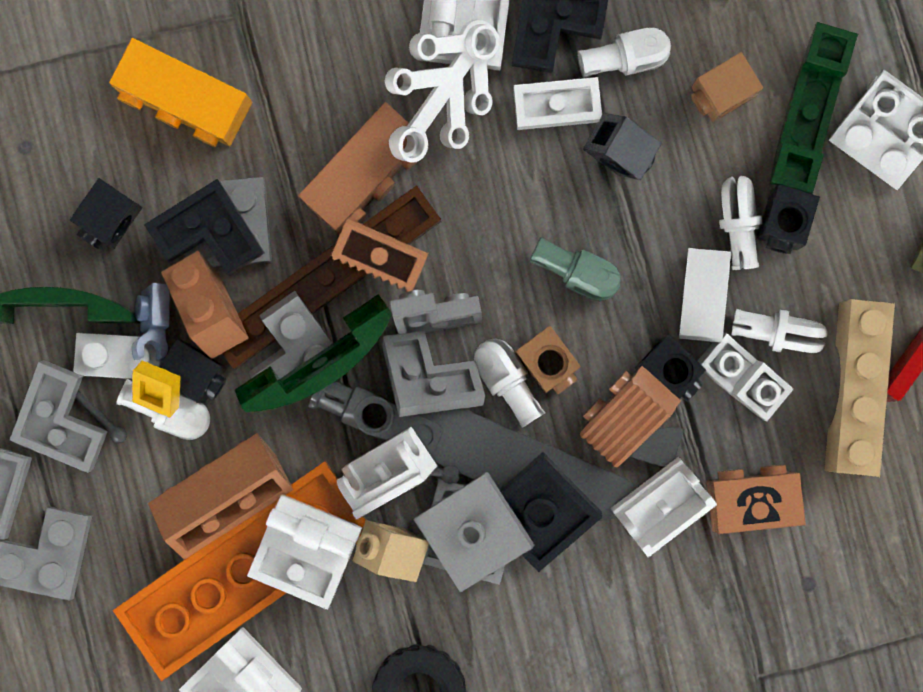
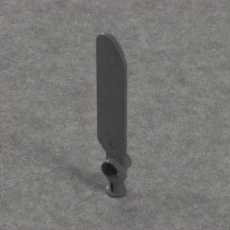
[308,382,635,521]

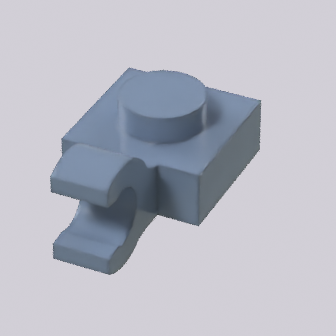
[132,283,170,361]

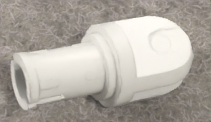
[578,28,671,78]
[719,176,762,270]
[731,309,828,353]
[474,338,545,428]
[116,379,210,440]

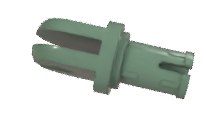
[529,237,621,302]

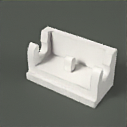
[337,427,437,520]
[610,457,717,557]

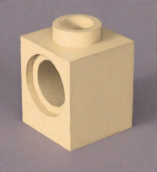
[352,520,429,582]

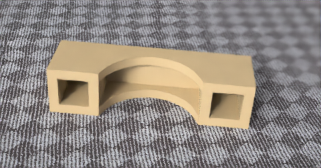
[824,299,895,477]

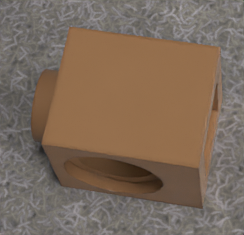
[691,52,764,122]
[515,326,581,395]

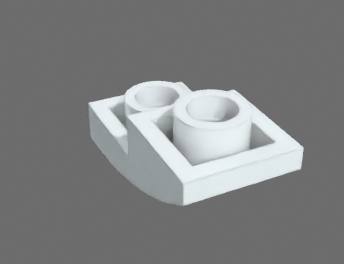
[679,248,731,343]
[698,332,793,422]

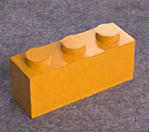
[109,38,253,147]

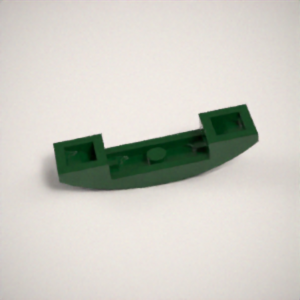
[770,22,858,194]
[0,287,140,324]
[234,294,392,412]

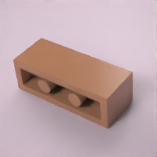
[298,102,417,235]
[148,433,294,560]

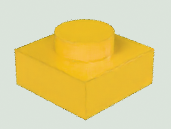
[132,360,181,418]

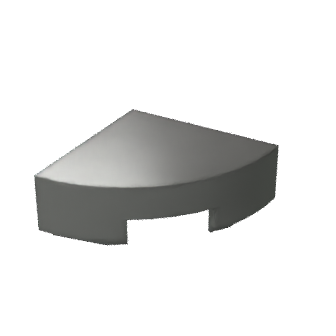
[630,427,684,467]

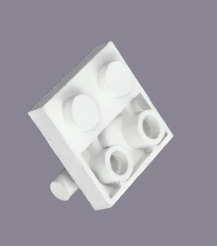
[420,0,509,70]
[829,70,923,190]
[247,494,363,610]
[179,627,302,692]

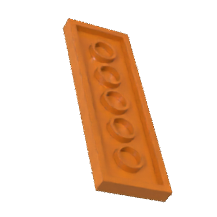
[112,461,367,681]

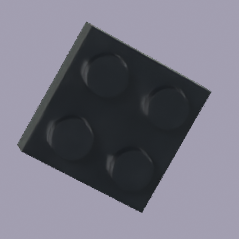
[500,452,602,572]

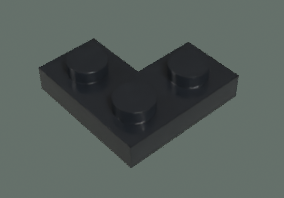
[511,0,608,73]
[144,179,265,276]

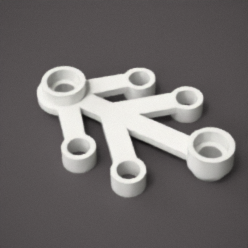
[385,20,499,163]

